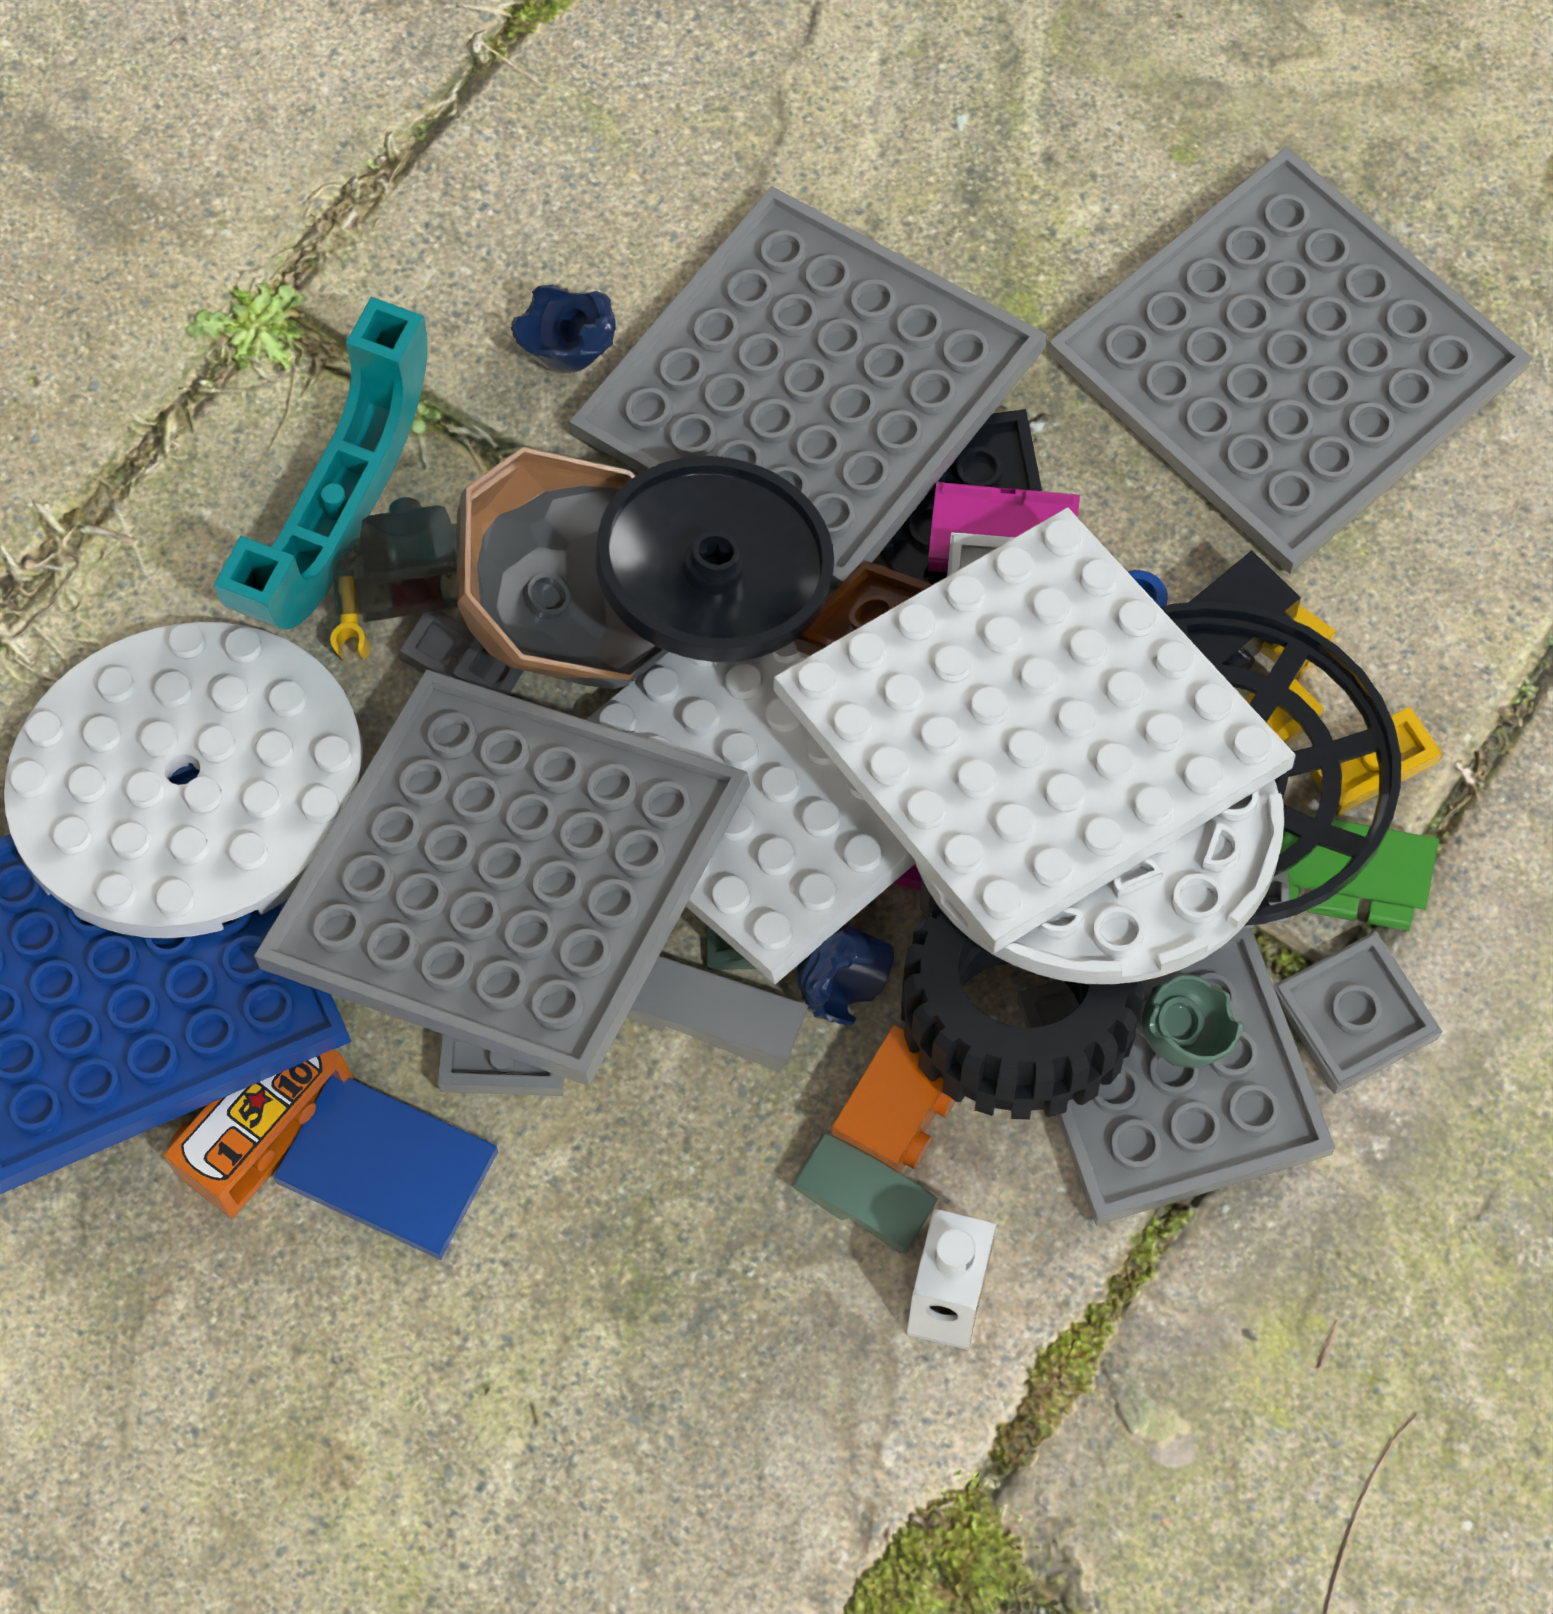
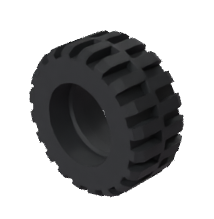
[901,903,1144,1120]

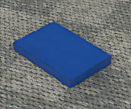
[274,1075,498,1260]

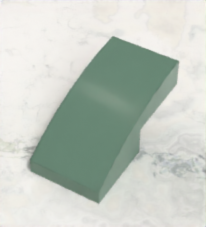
[791,1133,939,1253]

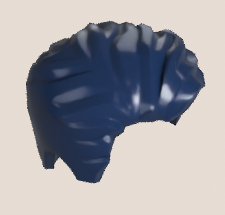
[511,284,616,374]
[797,925,894,1025]

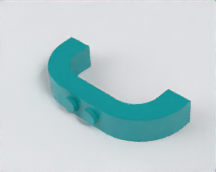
[214,296,428,630]

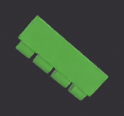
[1280,814,1439,931]

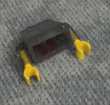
[330,497,459,661]

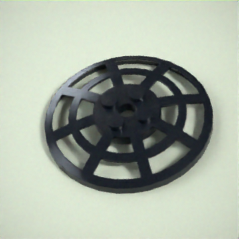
[1160,601,1401,926]

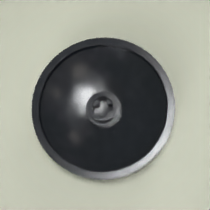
[595,456,834,662]

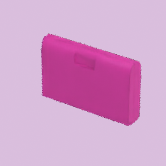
[928,482,1080,573]

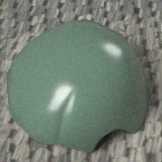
[1142,974,1243,1068]

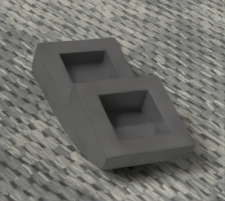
[397,609,524,695]

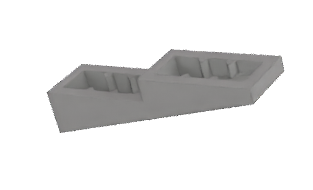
[626,956,809,1072]

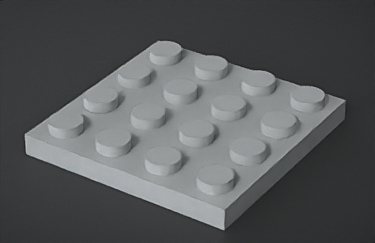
[1017,928,1335,1226]

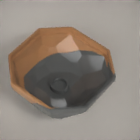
[456,447,669,689]

